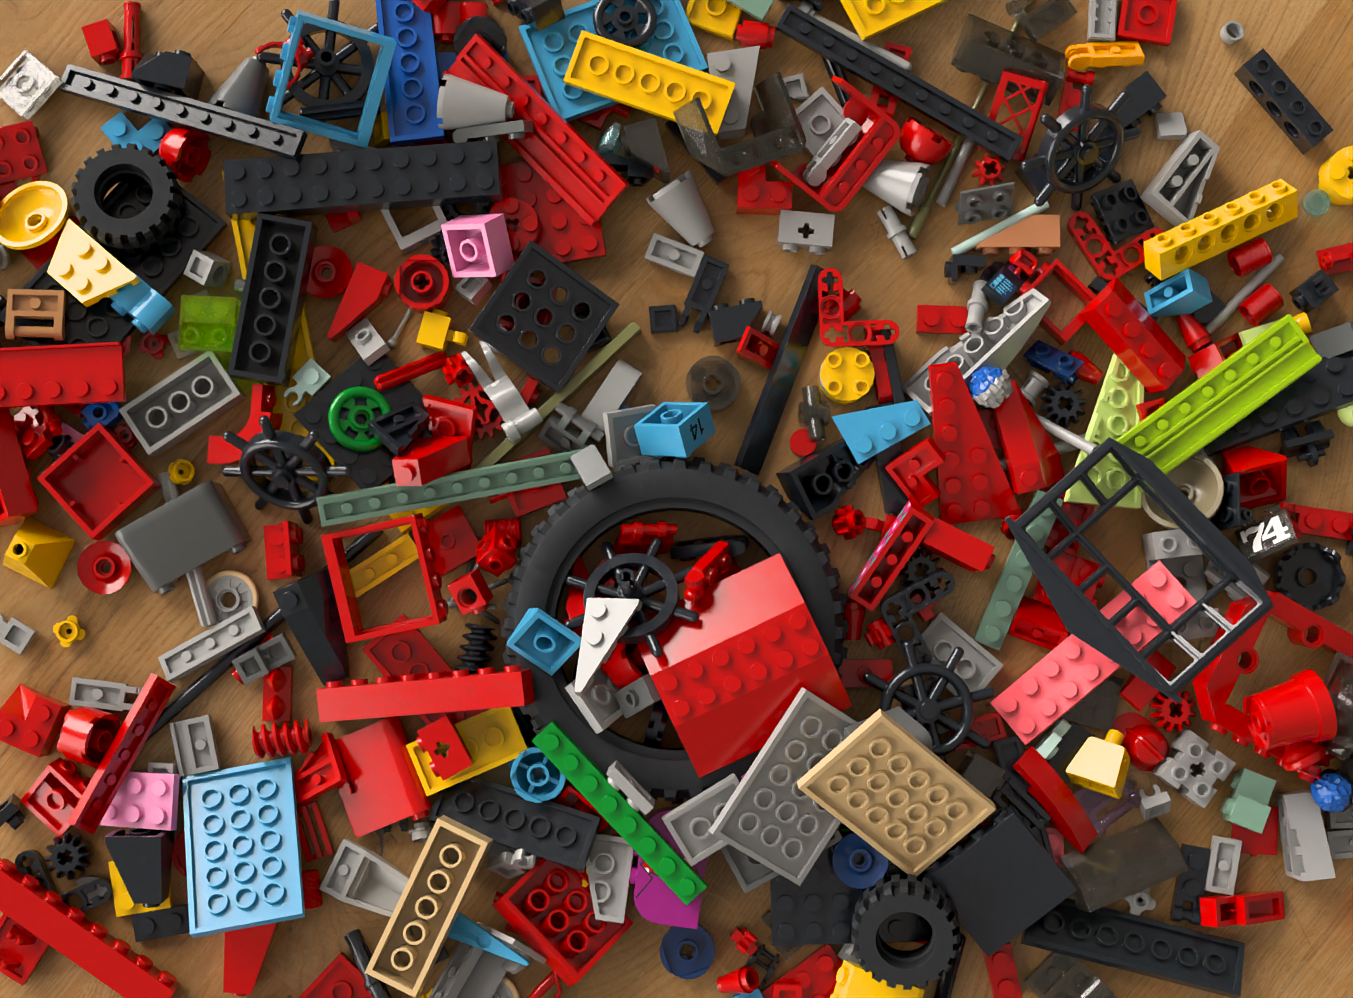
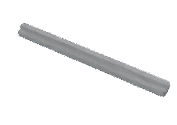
[158,471,217,627]

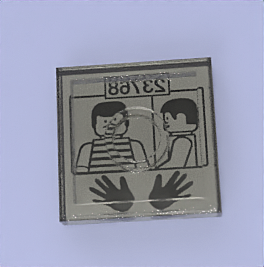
[0,49,63,121]

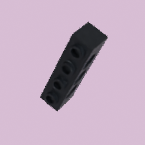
[1234,48,1333,155]

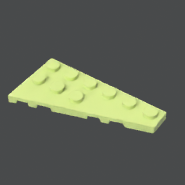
[1063,353,1144,509]

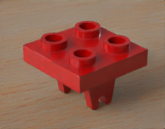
[0,913,50,986]

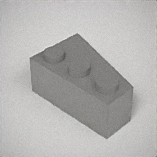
[706,46,760,140]
[1140,130,1220,227]
[1275,790,1336,882]

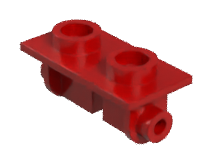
[1316,242,1353,276]

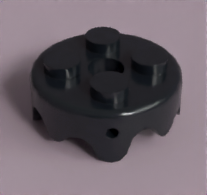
[1273,542,1346,611]

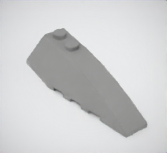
[902,288,1051,421]

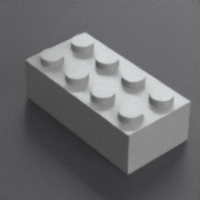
[119,349,247,458]

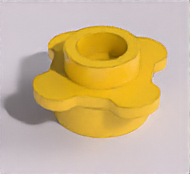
[53,615,86,647]

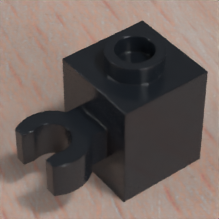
[1289,268,1339,313]

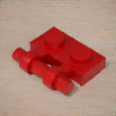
[13,406,63,461]
[613,521,677,554]

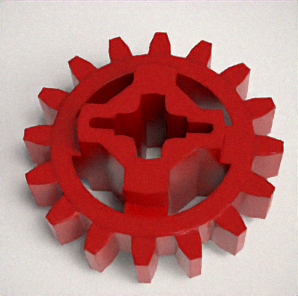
[453,382,505,440]

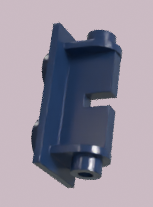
[1023,340,1084,384]

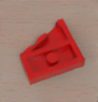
[294,732,348,805]

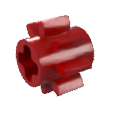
[971,154,1006,187]
[441,352,474,388]
[832,504,866,540]
[864,617,899,650]

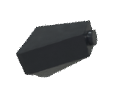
[105,828,175,908]

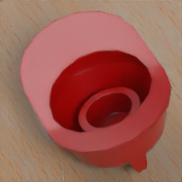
[1110,712,1170,772]

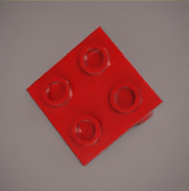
[0,120,48,183]

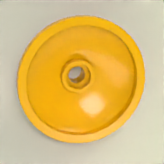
[0,181,70,250]

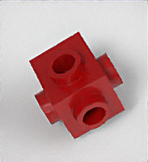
[476,527,517,577]

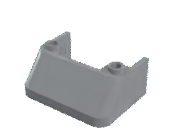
[428,922,547,998]

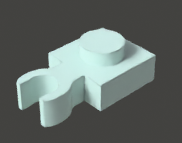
[284,358,332,407]
[1034,718,1071,760]

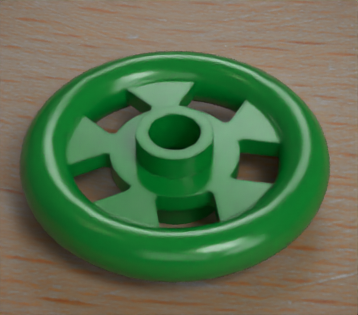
[328,386,392,452]

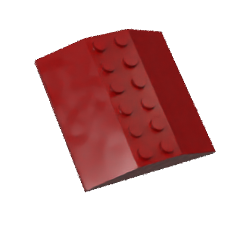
[628,553,852,778]

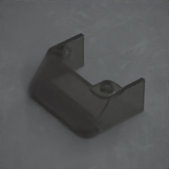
[673,72,806,177]

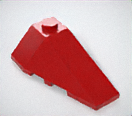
[992,380,1065,494]

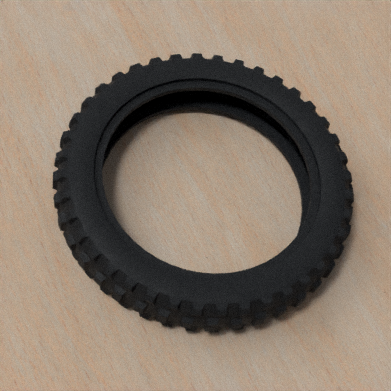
[501,456,849,804]

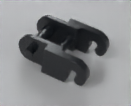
[744,944,780,987]

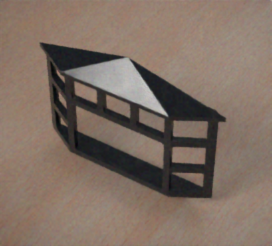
[1004,437,1274,704]

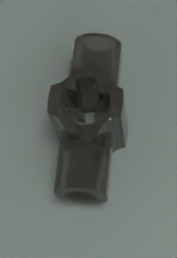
[798,385,830,442]

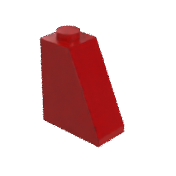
[392,436,473,486]

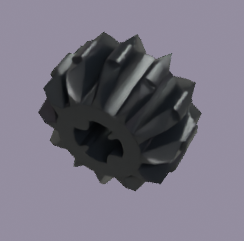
[1040,382,1087,428]
[898,548,944,594]
[44,832,94,880]

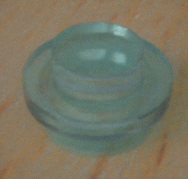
[1302,189,1330,216]

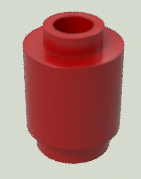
[736,19,775,50]
[824,288,862,322]

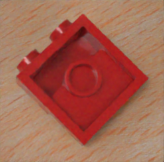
[1031,548,1106,607]
[20,757,91,838]

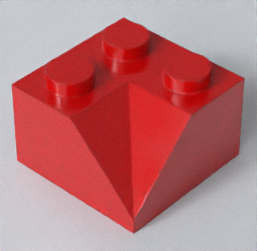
[0,684,71,757]

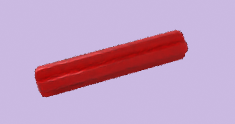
[374,351,447,391]

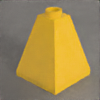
[2,517,77,589]

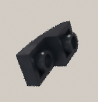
[600,152,654,187]

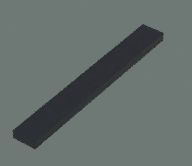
[734,264,834,476]

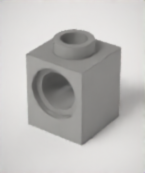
[183,249,233,288]

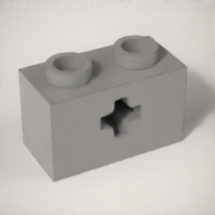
[777,210,835,255]

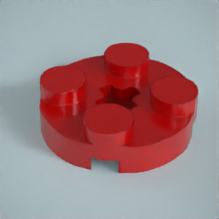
[488,197,540,253]

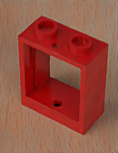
[1017,258,1096,346]
[918,517,996,574]

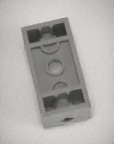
[1142,529,1219,642]

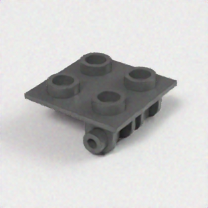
[955,182,1015,225]

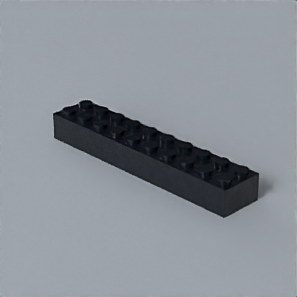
[223,140,503,221]

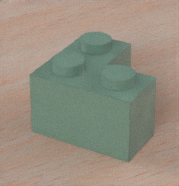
[1220,768,1277,834]

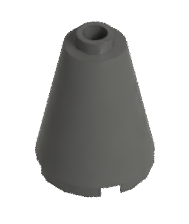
[207,56,269,118]

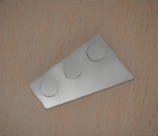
[586,834,634,924]

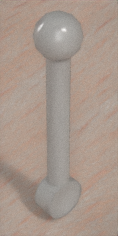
[387,308,413,349]

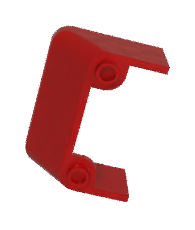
[767,76,900,212]

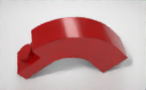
[207,384,283,465]

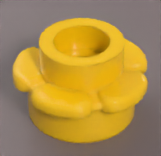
[168,459,195,485]

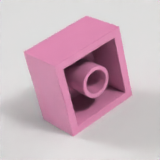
[441,214,514,278]

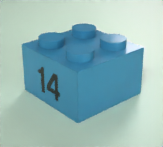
[634,402,716,458]

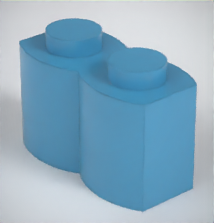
[110,272,176,335]

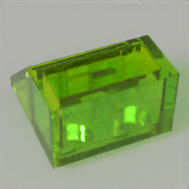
[178,295,241,352]

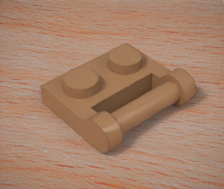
[5,289,66,341]

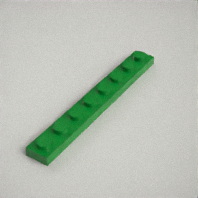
[532,720,708,906]

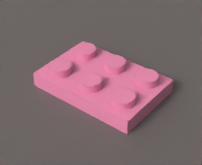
[99,771,180,831]

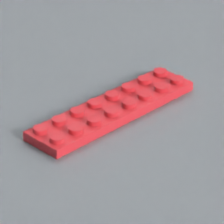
[990,560,1197,745]

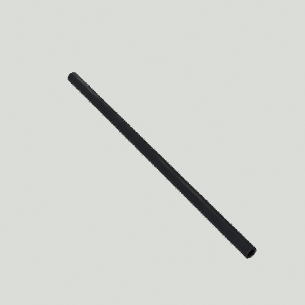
[144,522,384,744]

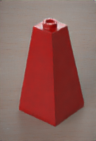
[223,922,279,996]

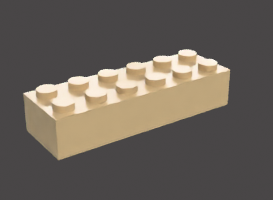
[365,815,493,998]

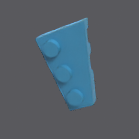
[832,400,930,465]

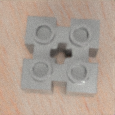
[1151,729,1236,809]

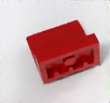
[263,521,305,580]

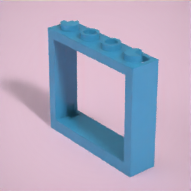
[266,10,397,148]

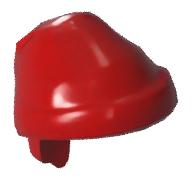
[1282,740,1330,771]

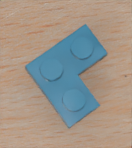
[101,111,171,156]

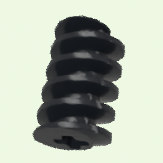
[454,623,497,674]

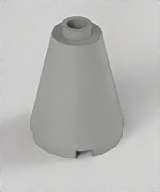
[437,74,515,130]
[862,159,931,216]
[646,170,715,248]

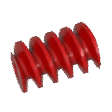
[252,718,312,759]

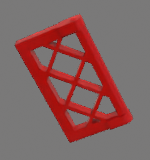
[979,70,1049,161]

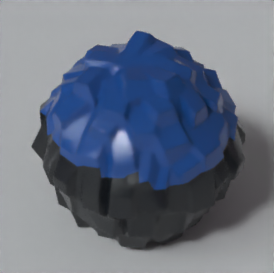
[1310,769,1353,813]

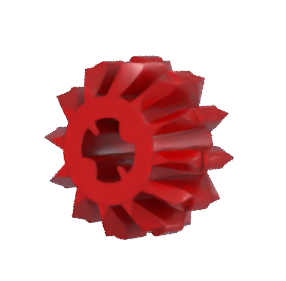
[1149,690,1197,733]

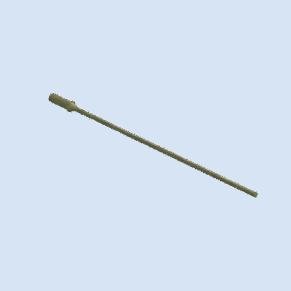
[907,0,1031,240]

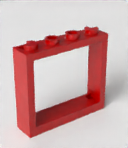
[321,513,449,643]

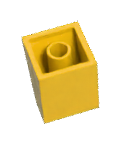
[830,960,925,998]

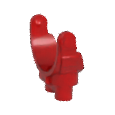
[255,36,315,91]

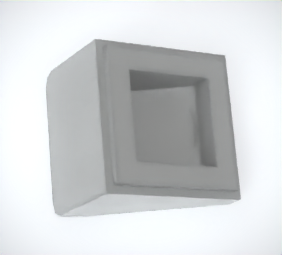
[1155,112,1187,141]

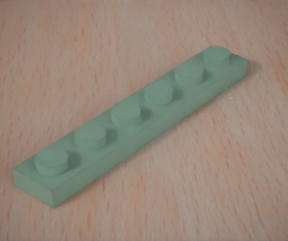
[973,489,1064,650]

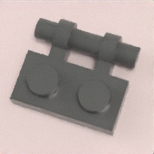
[538,401,605,453]

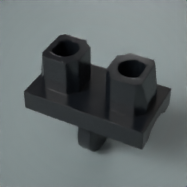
[1279,420,1335,467]

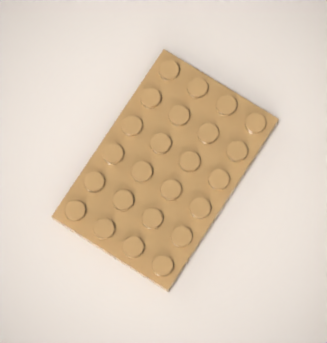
[797,709,996,877]

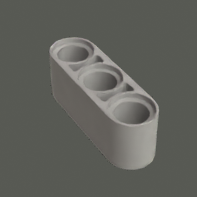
[581,359,643,433]

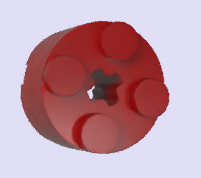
[394,254,452,314]
[601,643,649,690]
[57,707,121,768]

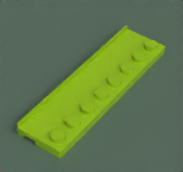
[1115,314,1322,492]

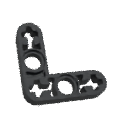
[880,570,955,663]
[14,849,113,912]

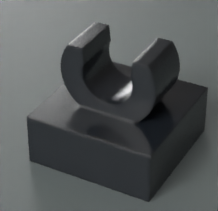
[0,793,25,830]

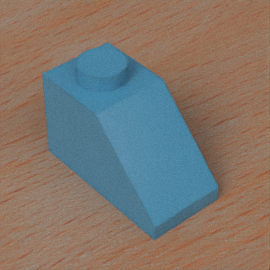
[1144,268,1213,317]

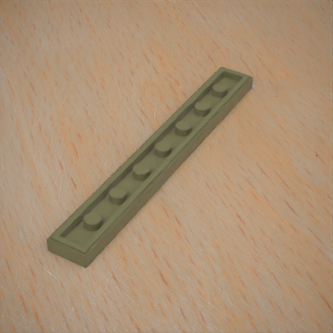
[475,321,642,468]

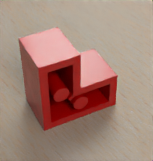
[736,153,793,215]

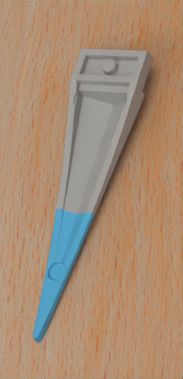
[320,838,530,966]

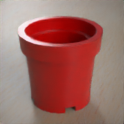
[1243,669,1337,750]

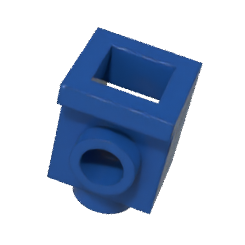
[81,402,124,430]

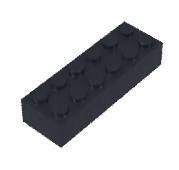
[228,213,318,387]

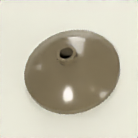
[1141,453,1224,530]

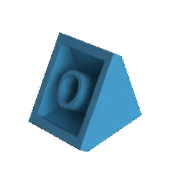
[506,608,581,676]

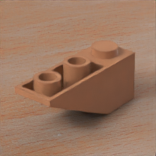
[975,215,1060,256]

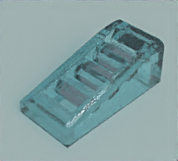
[595,122,622,155]

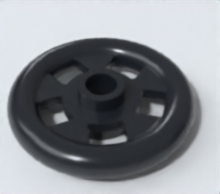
[593,0,657,49]

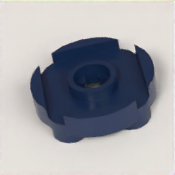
[660,924,715,979]

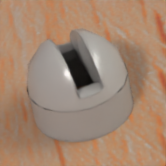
[1220,21,1244,45]

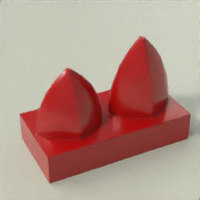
[262,666,293,722]

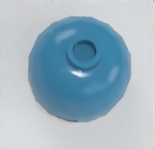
[510,746,566,803]

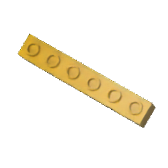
[1144,179,1298,281]

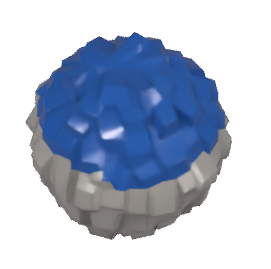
[969,366,1013,409]

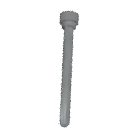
[798,1,912,72]

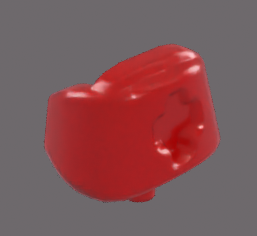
[1009,249,1038,276]

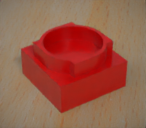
[37,422,162,541]

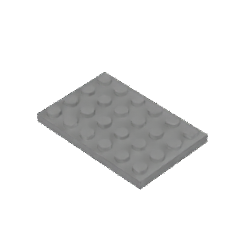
[709,687,857,886]

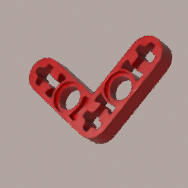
[1067,211,1164,282]
[818,268,900,348]

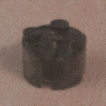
[686,356,741,414]

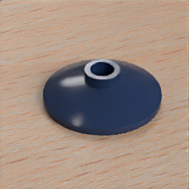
[832,833,888,889]

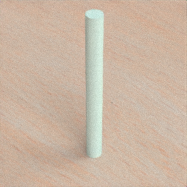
[950,201,1050,255]

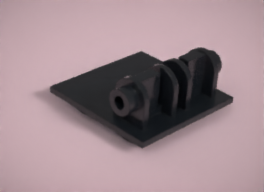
[1090,179,1154,245]
[1210,472,1253,531]

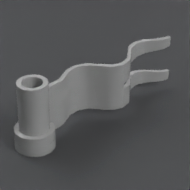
[461,341,543,444]

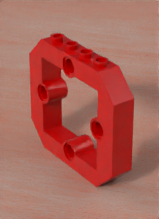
[1192,590,1353,768]

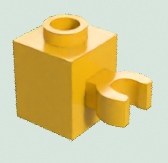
[416,309,469,352]

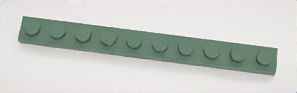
[316,449,582,527]

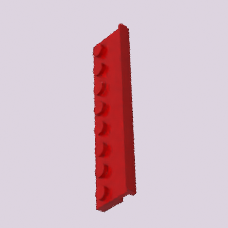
[442,34,630,227]
[0,342,126,408]

